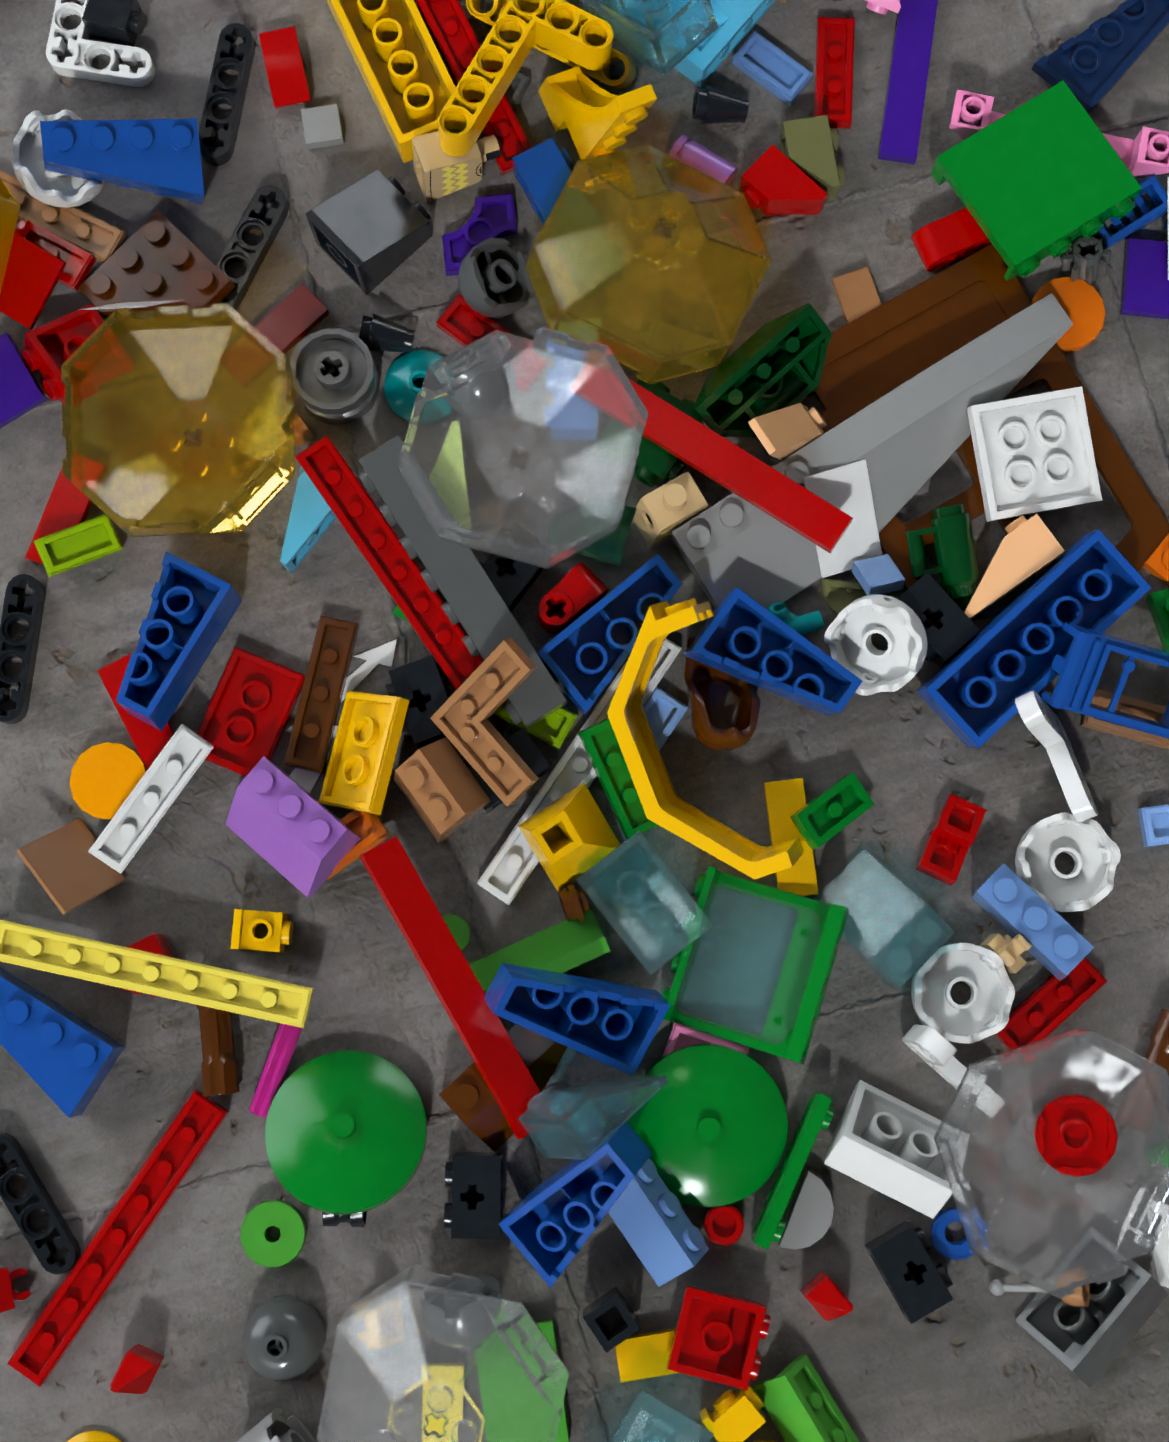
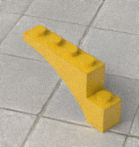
[538,65,657,163]

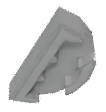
[778,1170,834,1250]

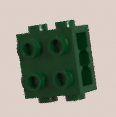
[599,376,705,487]

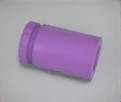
[664,134,738,201]

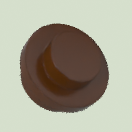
[558,884,589,923]

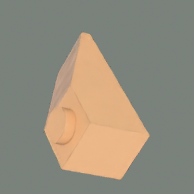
[748,403,827,461]
[964,514,1065,620]

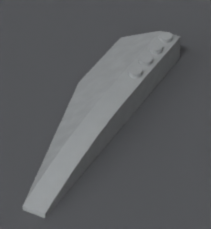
[670,293,1073,610]

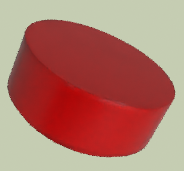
[703,1204,744,1245]

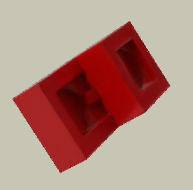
[259,26,312,109]
[916,794,987,886]

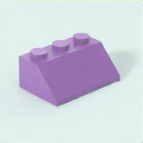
[225,756,361,899]

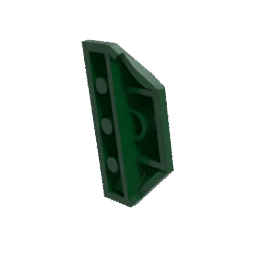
[693,303,832,437]

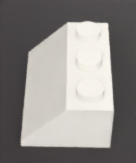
[824,1080,967,1219]

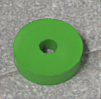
[240,1200,307,1267]

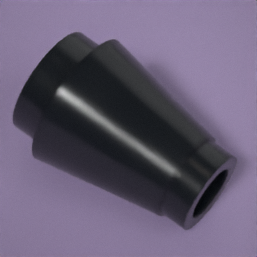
[692,86,749,124]
[359,313,415,353]

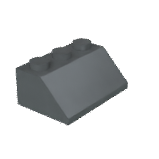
[1014,1228,1168,1388]

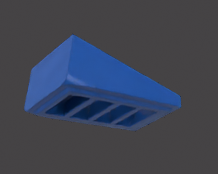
[1097,174,1168,249]

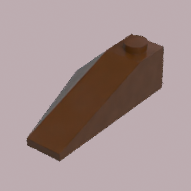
[439,1024,567,1152]

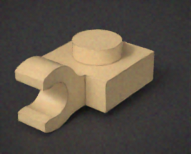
[979,933,1032,974]

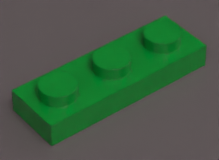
[577,718,658,839]

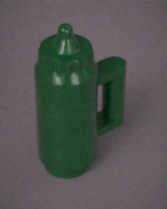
[905,503,980,611]

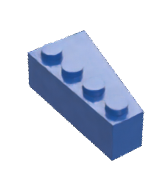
[40,118,204,204]
[116,552,242,731]
[536,554,682,714]
[683,587,863,716]
[484,963,671,1076]
[0,967,125,1118]
[498,1121,652,1288]

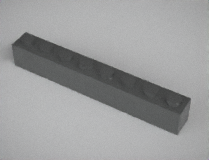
[358,435,567,729]

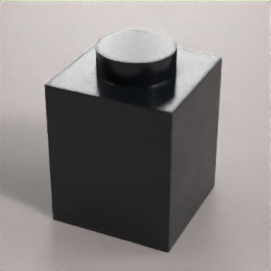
[82,0,145,47]
[583,1286,640,1353]

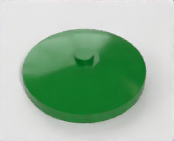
[628,1044,788,1207]
[265,1050,428,1215]

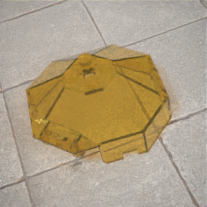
[526,144,772,384]
[61,303,295,537]

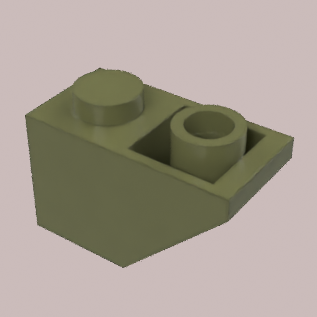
[779,115,844,202]

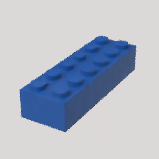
[916,529,1152,748]

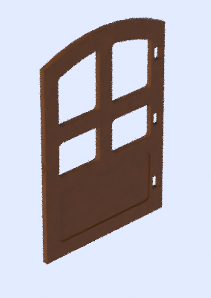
[800,244,1169,658]

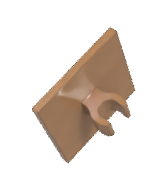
[16,818,126,915]

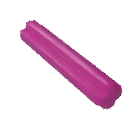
[249,1023,302,1118]

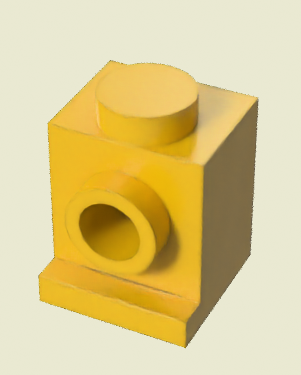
[231,909,293,953]
[699,1385,766,1442]

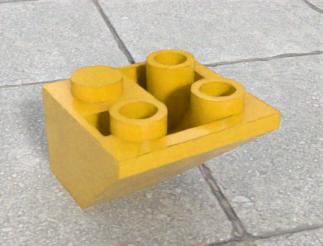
[518,783,623,892]

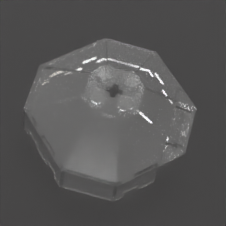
[399,327,649,569]
[934,1028,1169,1298]
[317,1264,569,1442]

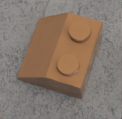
[394,737,491,844]

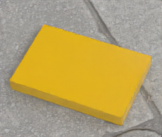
[319,691,410,815]

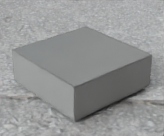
[301,104,344,149]

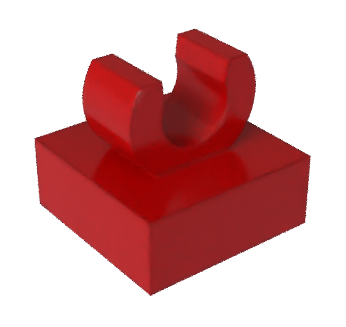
[0,1267,31,1312]

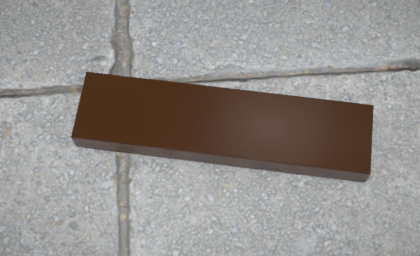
[284,615,359,774]

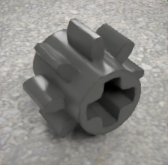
[1062,236,1111,285]

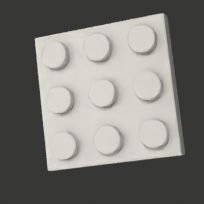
[966,386,1102,522]

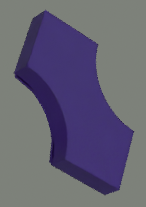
[442,193,517,276]

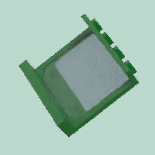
[662,866,849,1064]

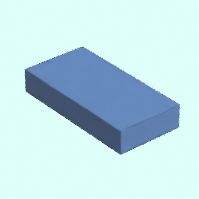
[732,30,814,107]

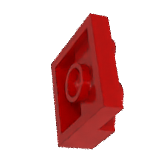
[22,303,134,408]
[666,1285,770,1390]

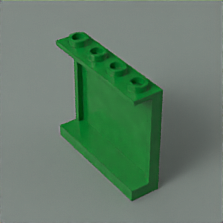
[931,80,1142,281]

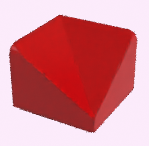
[800,1271,853,1321]
[109,1344,164,1394]

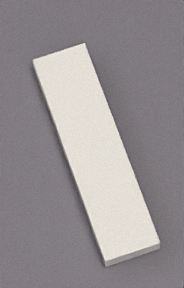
[88,724,214,874]

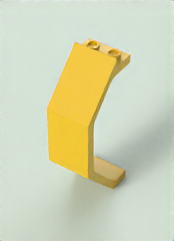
[607,598,804,879]

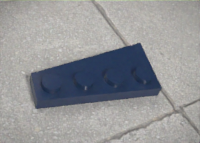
[1031,0,1169,114]

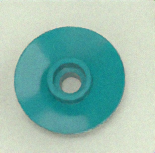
[384,350,458,424]

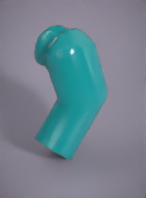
[768,602,824,635]

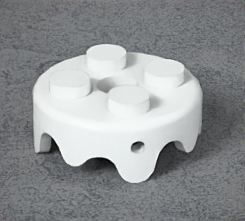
[12,109,106,208]
[824,594,928,696]
[1015,812,1121,913]
[911,943,1015,1044]

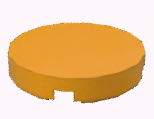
[69,742,147,820]

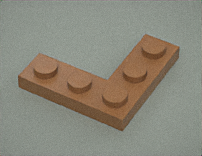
[430,638,539,807]

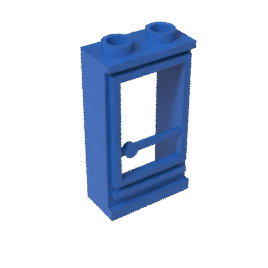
[1038,622,1169,739]

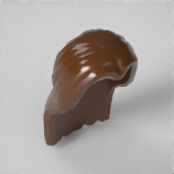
[684,637,761,751]

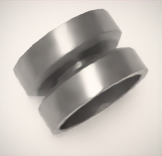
[290,328,379,425]

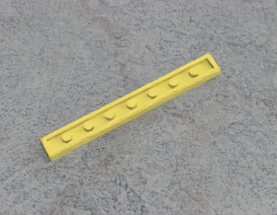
[0,920,315,1028]

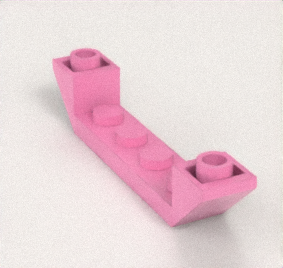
[949,89,1169,179]

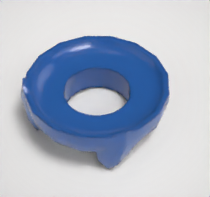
[931,1207,984,1260]

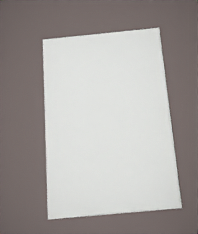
[79,300,184,310]
[803,459,882,578]

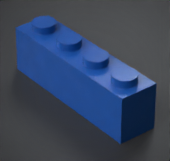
[512,138,626,299]

